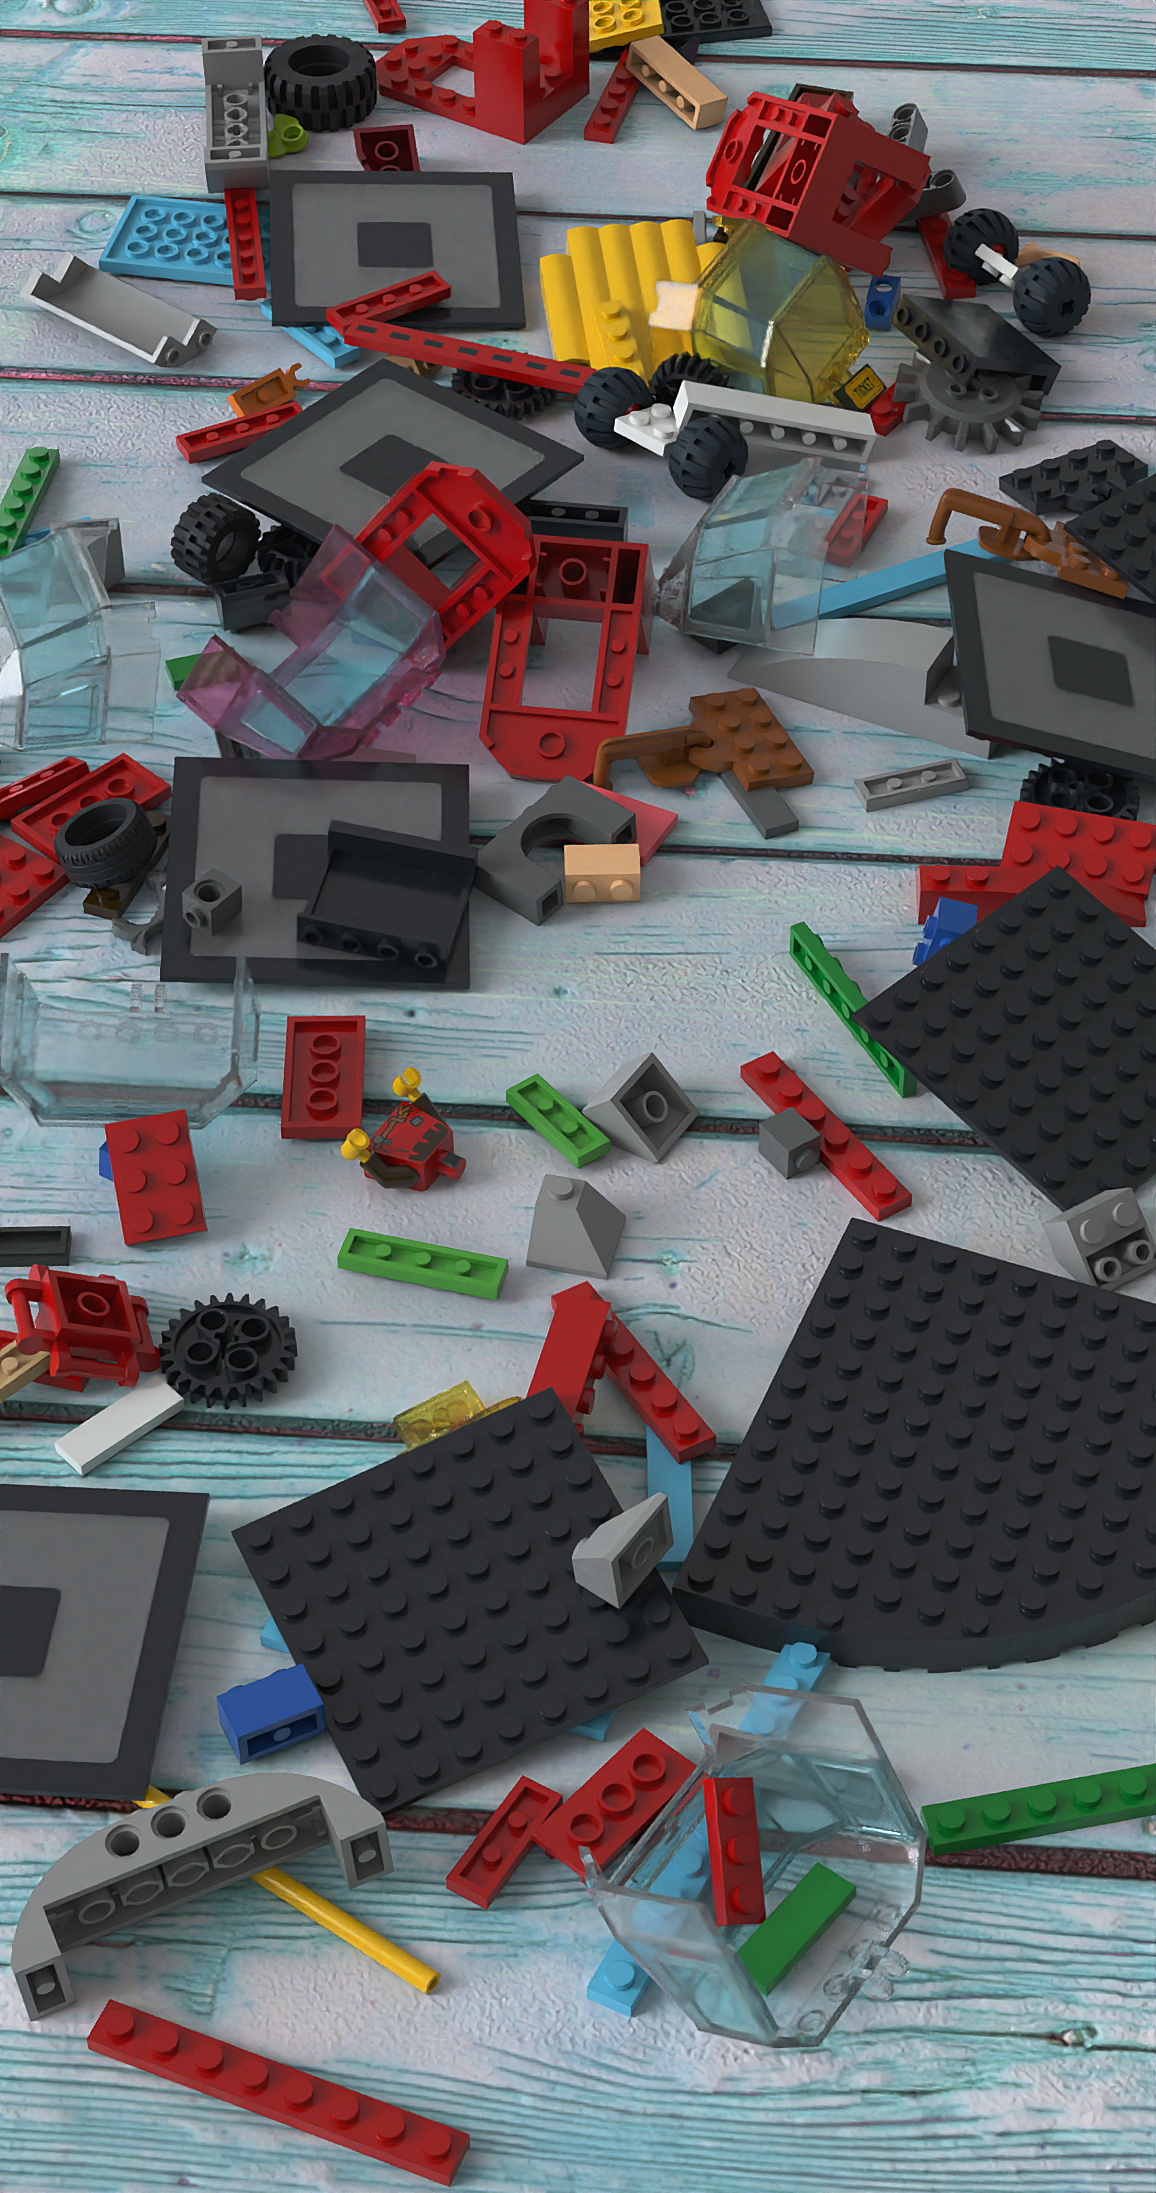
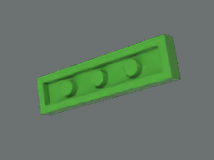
[337,1228,509,1300]

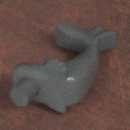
[112,865,167,956]

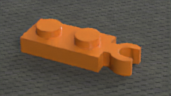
[226,363,311,418]

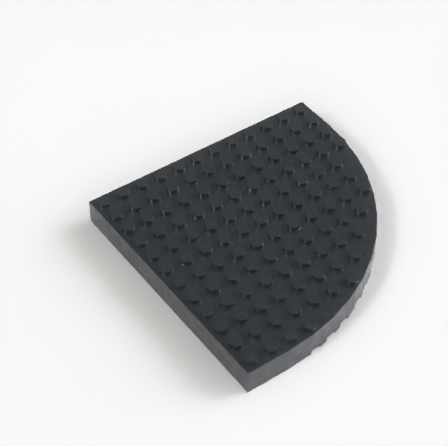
[672,1217,1156,1673]

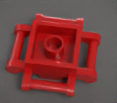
[4,1264,161,1388]

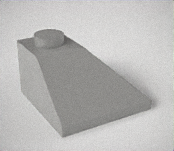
[526,1174,626,1280]
[572,1492,674,1609]

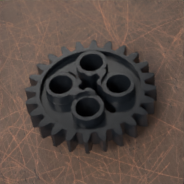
[451,350,556,421]
[1019,758,1140,821]
[158,1293,298,1410]

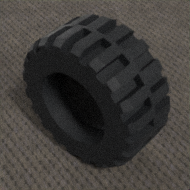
[264,34,377,133]

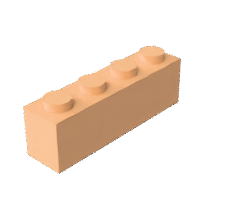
[626,35,728,130]

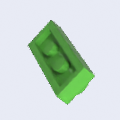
[506,1073,610,1169]

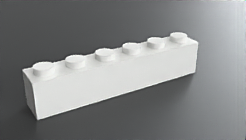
[673,380,877,464]

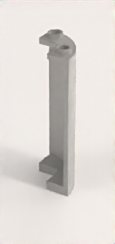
[19,251,217,368]

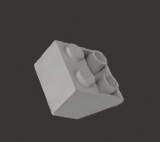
[1041,1187,1156,1291]

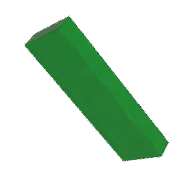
[728,1862,857,1997]

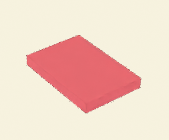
[565,781,678,867]

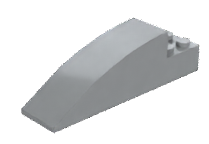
[728,618,999,760]

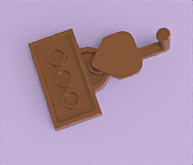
[926,488,1129,599]
[592,688,815,792]

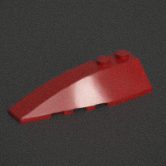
[915,865,1146,927]

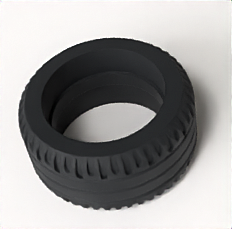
[54,798,158,889]

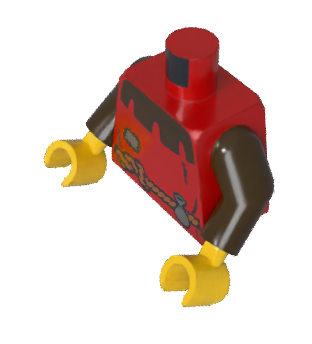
[341,1067,466,1192]

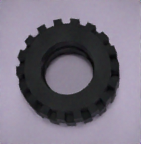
[170,493,261,587]

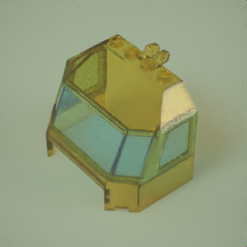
[648,216,870,406]

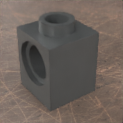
[182,867,242,937]

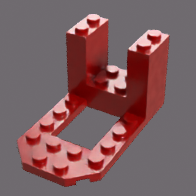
[375,0,590,145]
[706,91,931,278]
[754,91,931,273]
[320,461,538,672]
[479,534,657,783]

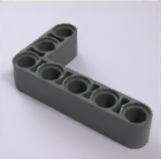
[876,103,966,223]

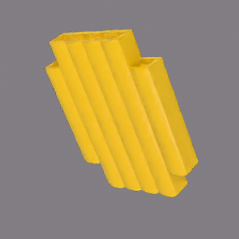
[540,219,750,396]

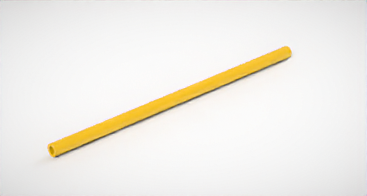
[131,1784,441,1995]

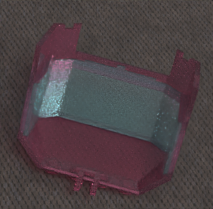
[176,524,446,761]

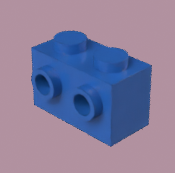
[912,896,978,966]
[216,1663,327,1765]

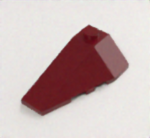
[353,124,420,171]

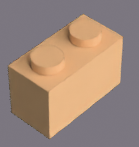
[564,844,641,903]

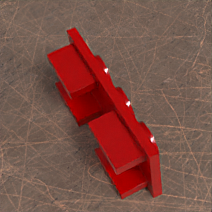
[531,1727,700,1887]

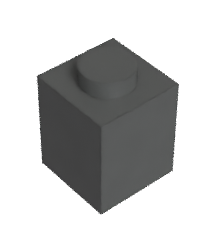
[758,1107,821,1180]

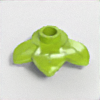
[268,114,309,158]

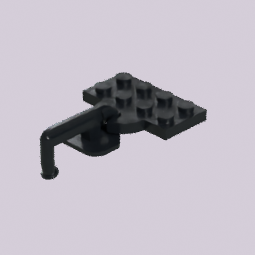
[999,439,1148,516]

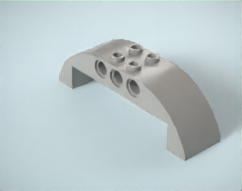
[202,35,270,194]
[10,1773,394,2021]

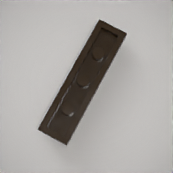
[83,809,171,920]

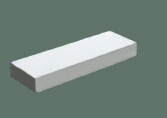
[55,1375,185,1476]

